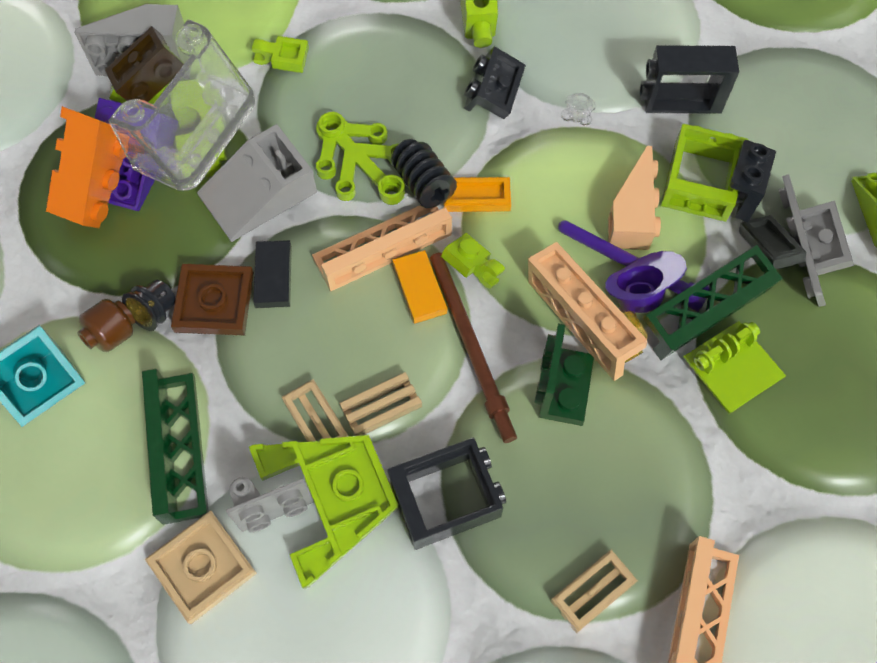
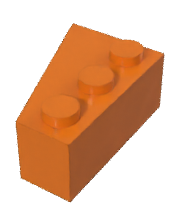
[46,106,132,228]

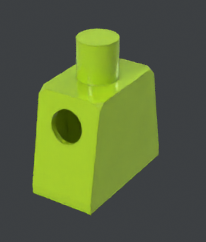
[460,0,498,48]

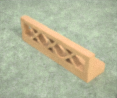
[312,205,452,291]
[528,242,647,381]
[668,536,739,663]

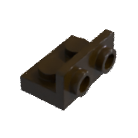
[105,26,185,108]

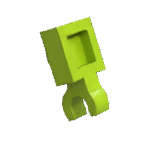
[251,36,309,73]
[441,233,505,289]

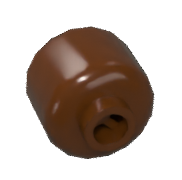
[77,299,135,352]

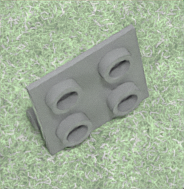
[226,477,314,533]

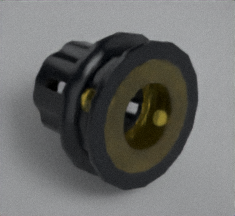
[122,279,176,331]

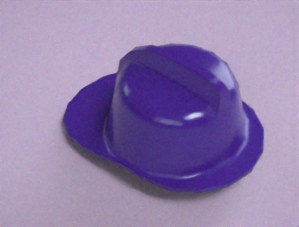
[606,251,687,316]

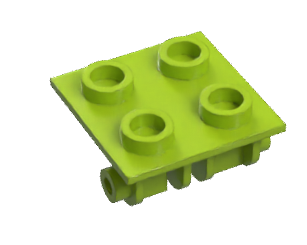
[683,321,786,414]

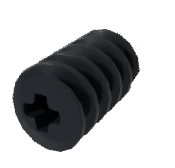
[391,139,457,208]

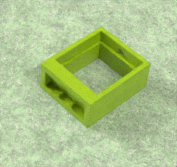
[661,123,748,222]

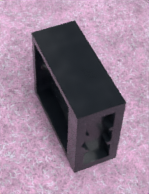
[639,45,740,114]
[387,437,507,550]

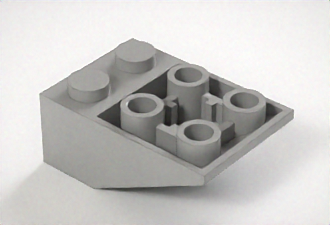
[74,4,193,78]
[197,124,317,242]

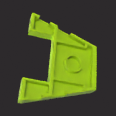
[249,435,399,589]

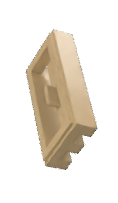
[340,372,422,436]
[281,379,349,442]
[550,550,638,634]

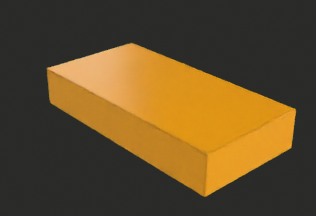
[444,177,511,212]
[393,250,448,324]

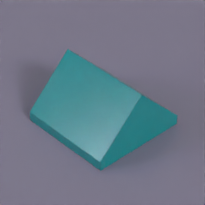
[0,325,85,427]

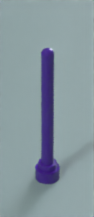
[558,220,709,313]

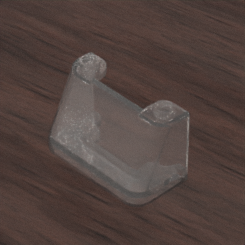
[108,19,255,191]

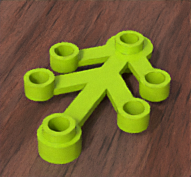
[316,112,405,205]

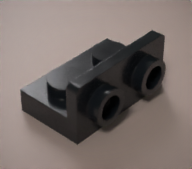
[464,46,526,119]
[729,140,776,222]

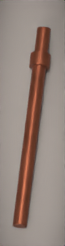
[430,252,517,443]

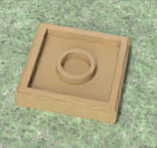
[145,510,257,624]

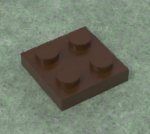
[171,264,254,336]

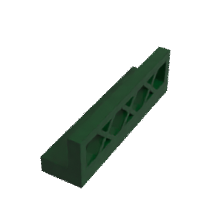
[643,245,783,360]
[142,368,209,525]

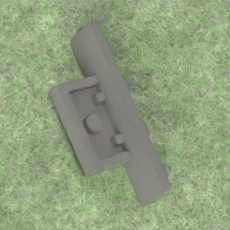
[779,174,854,307]

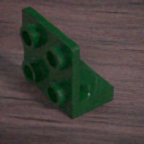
[534,323,594,426]

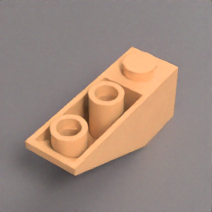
[608,146,661,250]

